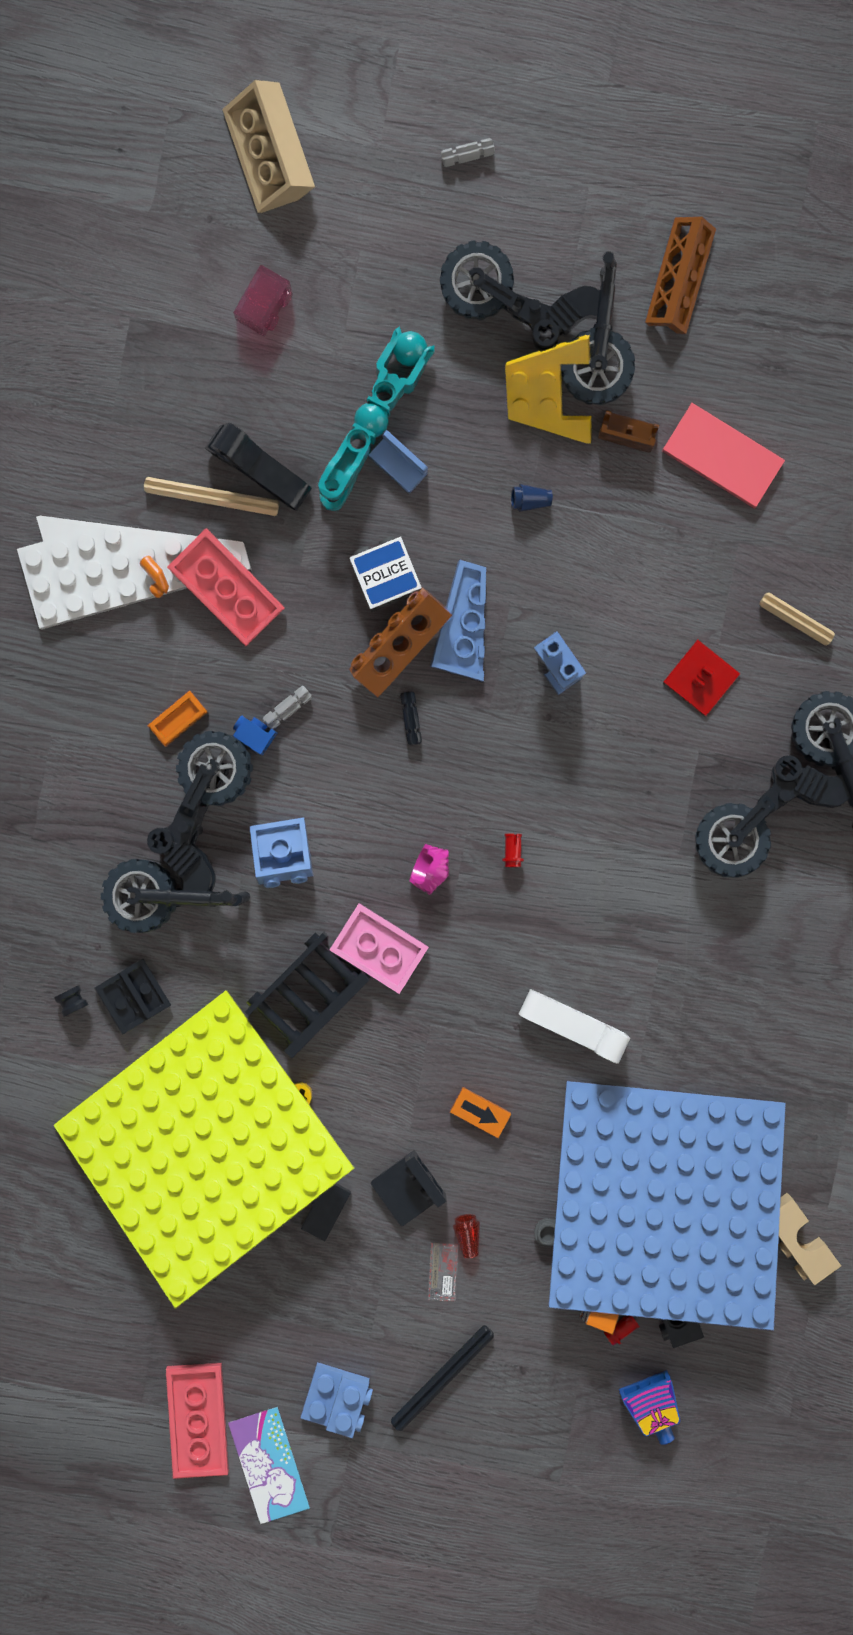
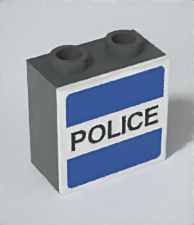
[349,536,422,613]

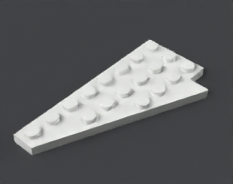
[17,516,252,629]

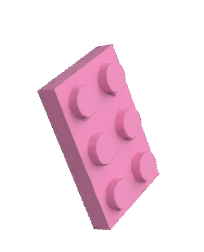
[330,903,429,994]

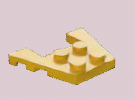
[505,335,592,443]

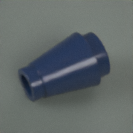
[511,484,553,512]

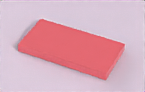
[662,403,785,509]
[167,528,285,646]
[166,1363,229,1479]

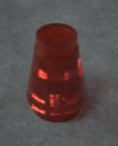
[453,1214,480,1258]

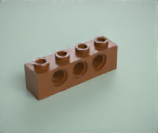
[349,587,452,697]

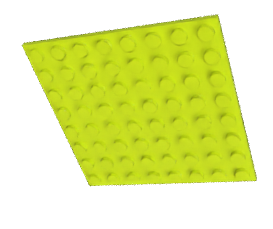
[54,991,355,1308]

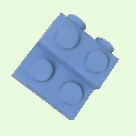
[250,818,313,888]
[301,1362,373,1438]

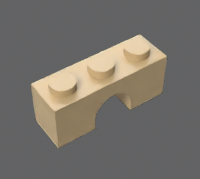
[778,1193,841,1286]

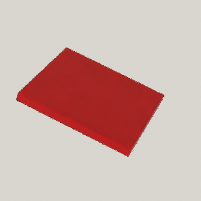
[663,639,740,716]

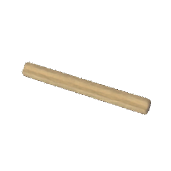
[144,477,279,516]

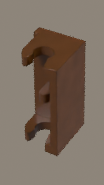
[598,410,660,453]

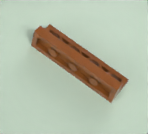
[645,217,716,334]

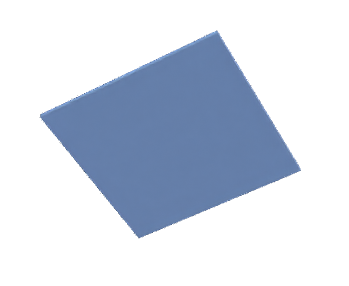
[549,1081,786,1330]

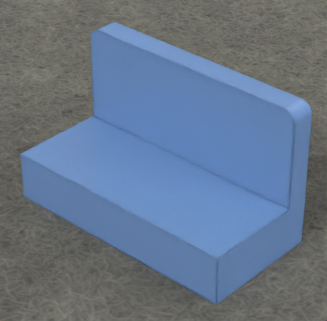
[369,430,428,494]

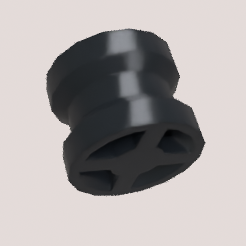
[54,985,89,1017]

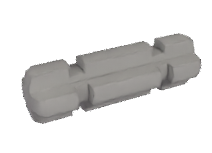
[441,138,495,167]
[263,686,312,729]

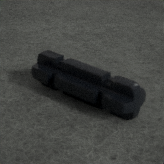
[400,691,422,745]

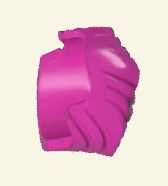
[409,844,449,895]

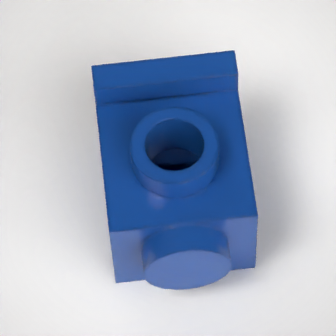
[233,715,278,755]

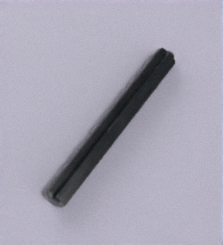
[391,1325,494,1431]

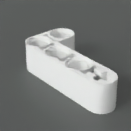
[519,989,630,1064]

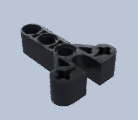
[205,423,312,511]

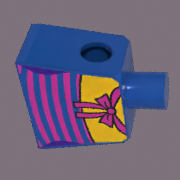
[619,1370,680,1445]

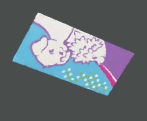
[228,1407,310,1524]

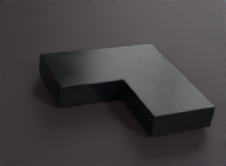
[301,1183,351,1241]

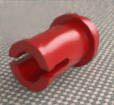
[502,833,524,867]
[604,1315,640,1346]

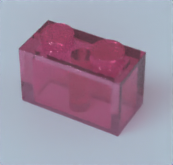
[233,265,293,337]

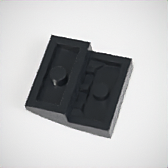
[94,959,171,1035]

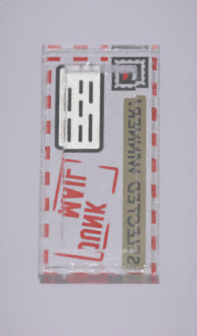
[428,1243,458,1301]

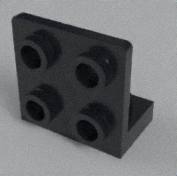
[371,1150,447,1226]

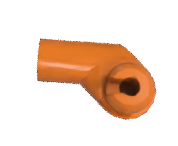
[140,556,169,598]

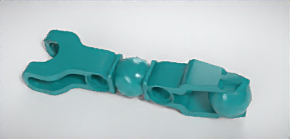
[318,326,435,511]

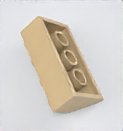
[222,80,315,213]

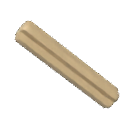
[759,593,835,645]

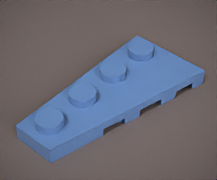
[430,560,486,681]

